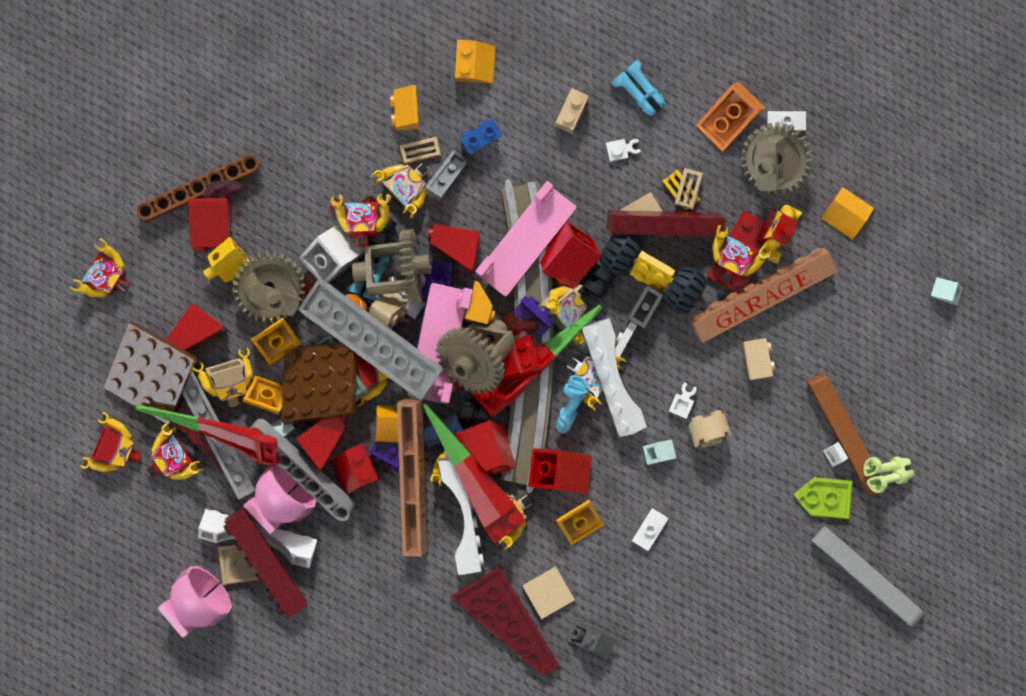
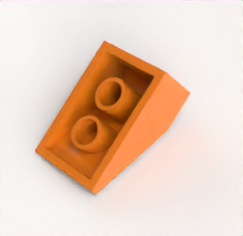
[696,82,766,152]

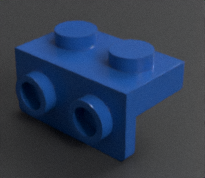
[460,119,502,154]

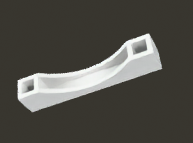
[582,318,647,437]
[439,457,484,575]
[198,509,317,569]

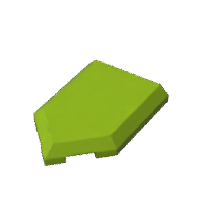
[793,477,852,519]

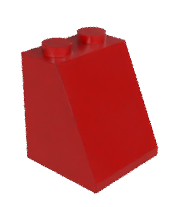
[188,198,231,252]
[540,221,602,289]
[428,224,480,274]
[166,303,228,353]
[296,416,348,471]
[455,420,516,476]
[330,443,380,495]
[528,448,592,494]

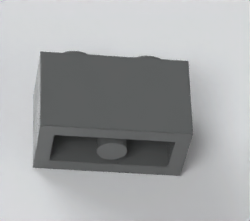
[627,286,663,330]

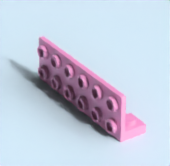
[475,181,576,297]
[407,283,472,404]

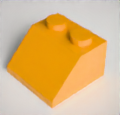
[455,40,496,84]
[390,85,419,131]
[465,281,495,327]

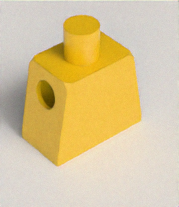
[203,237,250,282]

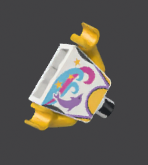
[567,356,626,411]

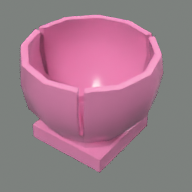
[244,466,316,534]
[158,566,232,638]

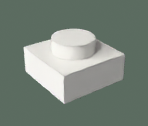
[823,442,848,467]

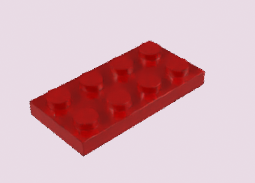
[707,210,765,293]

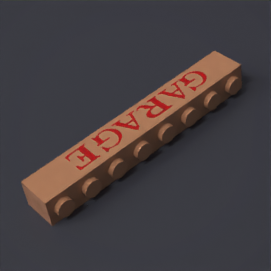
[688,248,838,343]
[397,399,427,556]

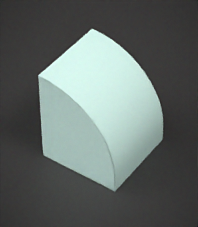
[931,278,963,305]
[271,416,296,438]
[643,440,676,465]

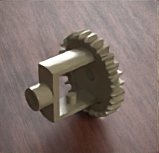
[741,122,814,195]
[352,229,432,303]
[232,251,306,323]
[436,320,515,394]

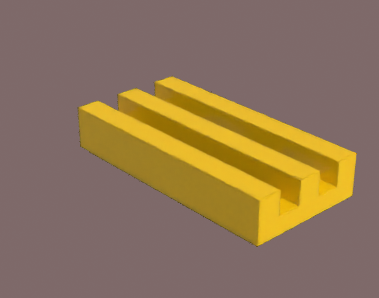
[662,169,700,211]

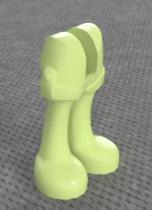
[864,457,915,493]

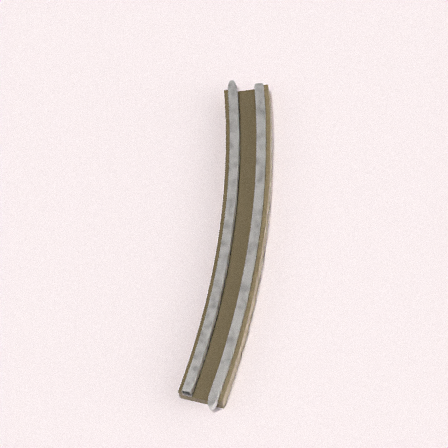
[500,179,554,493]

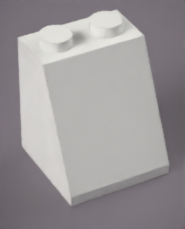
[299,224,365,283]

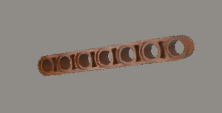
[137,155,260,222]
[807,372,887,498]

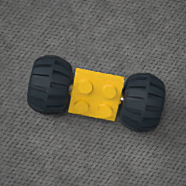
[599,234,707,314]

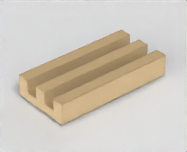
[400,137,441,165]
[674,168,703,210]

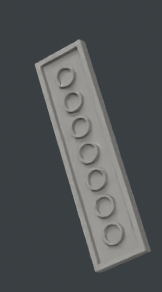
[298,278,444,401]

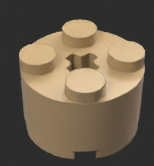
[688,410,732,448]

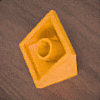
[821,187,874,240]
[251,318,301,365]
[243,375,283,416]
[375,405,399,443]
[556,500,604,546]

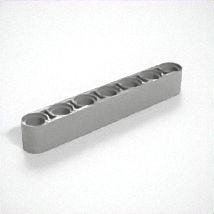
[250,419,355,521]
[811,526,925,628]

